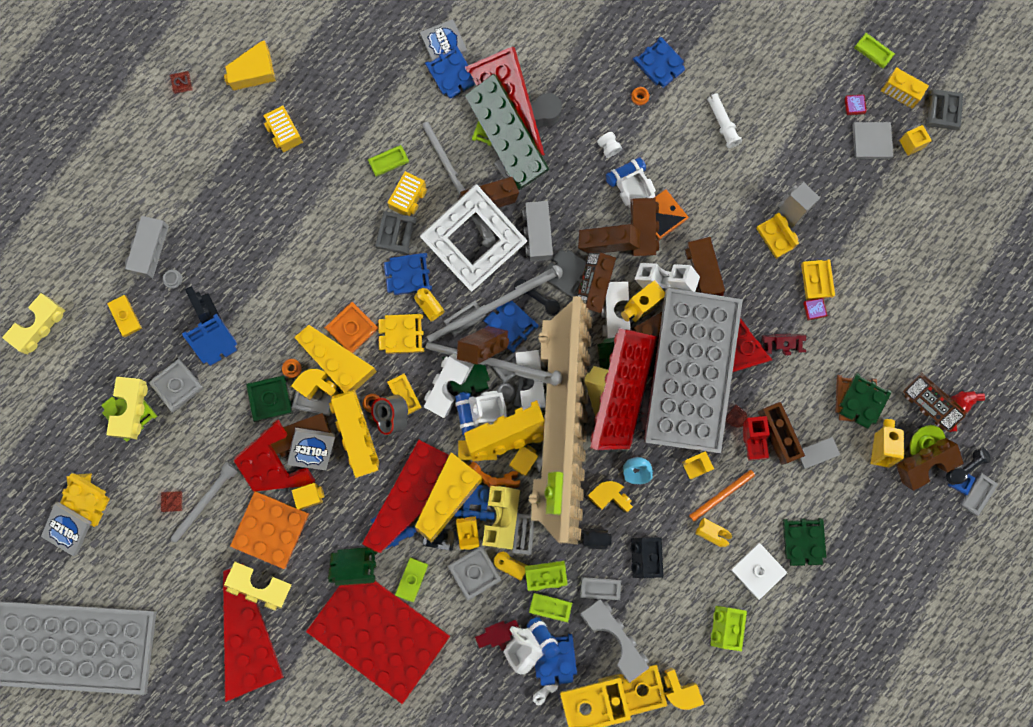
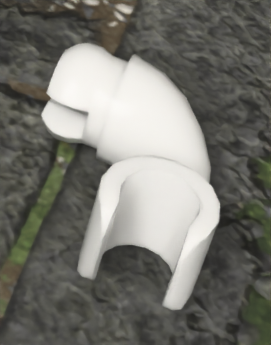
[533,680,559,706]

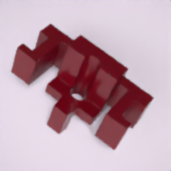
[761,334,806,356]
[475,619,519,651]

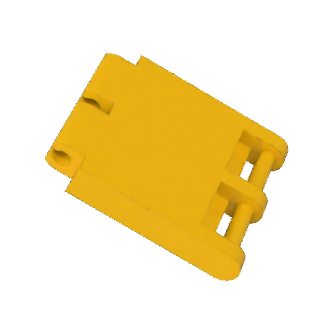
[378,314,424,354]
[60,473,110,527]

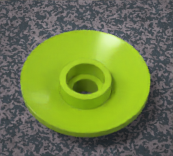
[910,425,945,456]

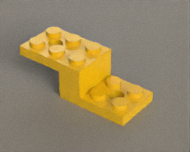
[560,664,668,727]

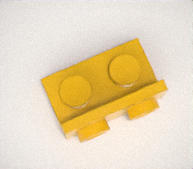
[756,213,799,259]

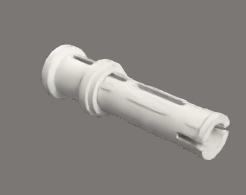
[707,94,742,148]

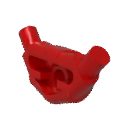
[949,391,985,432]

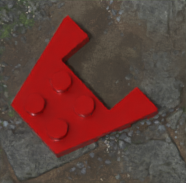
[234,419,315,492]

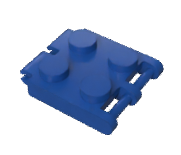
[633,37,685,88]
[425,45,475,99]
[384,253,432,295]
[483,301,539,353]
[182,314,237,366]
[535,634,577,686]

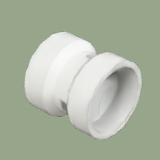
[597,132,622,158]

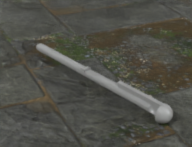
[422,122,496,248]
[427,265,563,343]
[426,342,563,386]

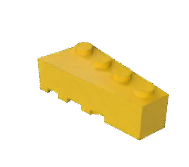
[294,325,377,392]
[329,389,379,478]
[464,400,545,462]
[415,452,482,543]

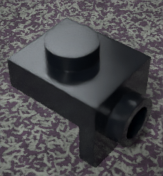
[423,529,456,551]

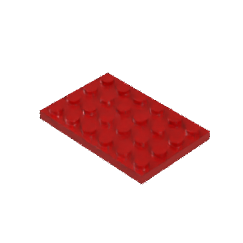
[590,328,657,450]
[306,580,450,705]

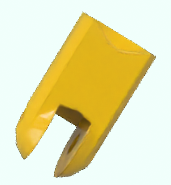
[414,288,445,321]
[695,518,732,547]
[494,552,528,581]

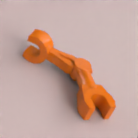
[469,461,521,488]

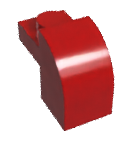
[743,416,770,461]

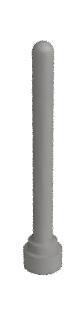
[171,462,238,543]

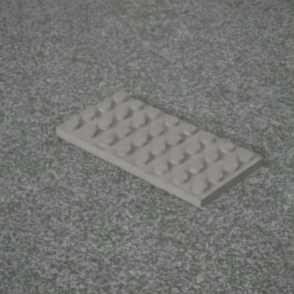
[644,288,743,453]
[0,601,157,695]

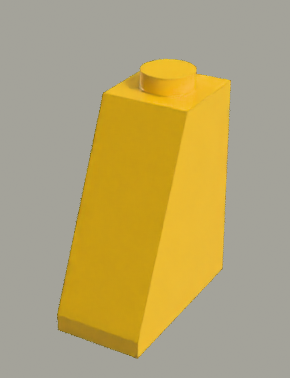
[224,40,276,91]

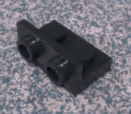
[185,286,222,324]
[630,537,664,578]

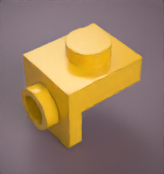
[456,516,479,550]

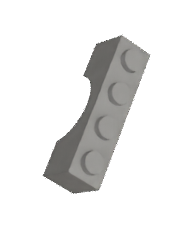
[581,599,649,683]

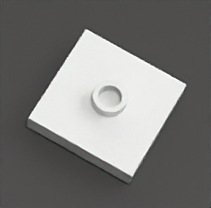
[730,543,787,600]

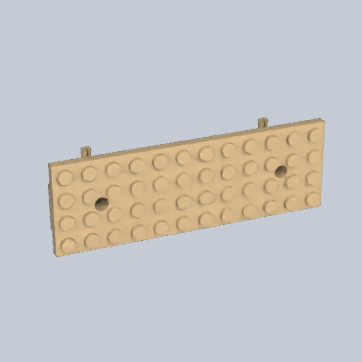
[529,297,592,545]

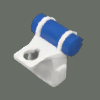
[606,157,656,208]
[455,391,507,436]
[503,617,560,674]

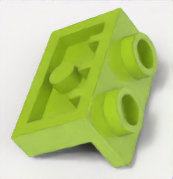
[525,561,567,591]
[711,606,747,651]

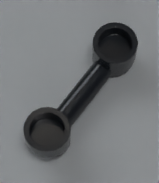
[514,279,560,316]
[946,448,991,485]

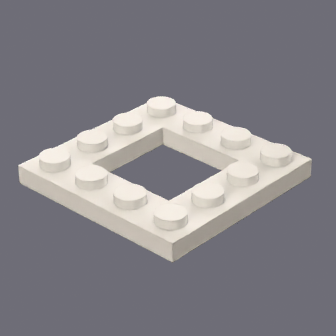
[420,184,527,292]

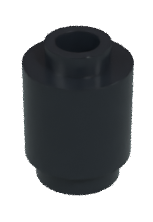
[583,529,612,550]

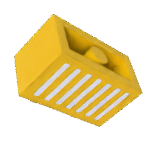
[881,67,929,109]
[263,106,303,152]
[387,171,427,216]

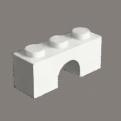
[635,263,700,292]
[601,282,630,339]
[515,350,547,411]
[424,354,474,418]

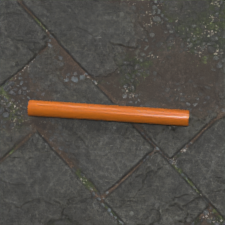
[689,470,755,522]

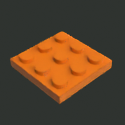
[230,491,309,569]

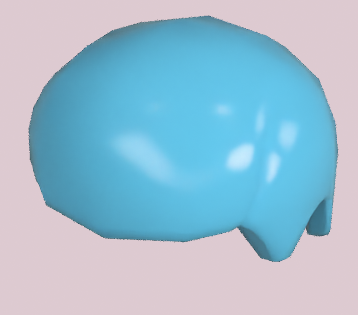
[623,457,653,484]

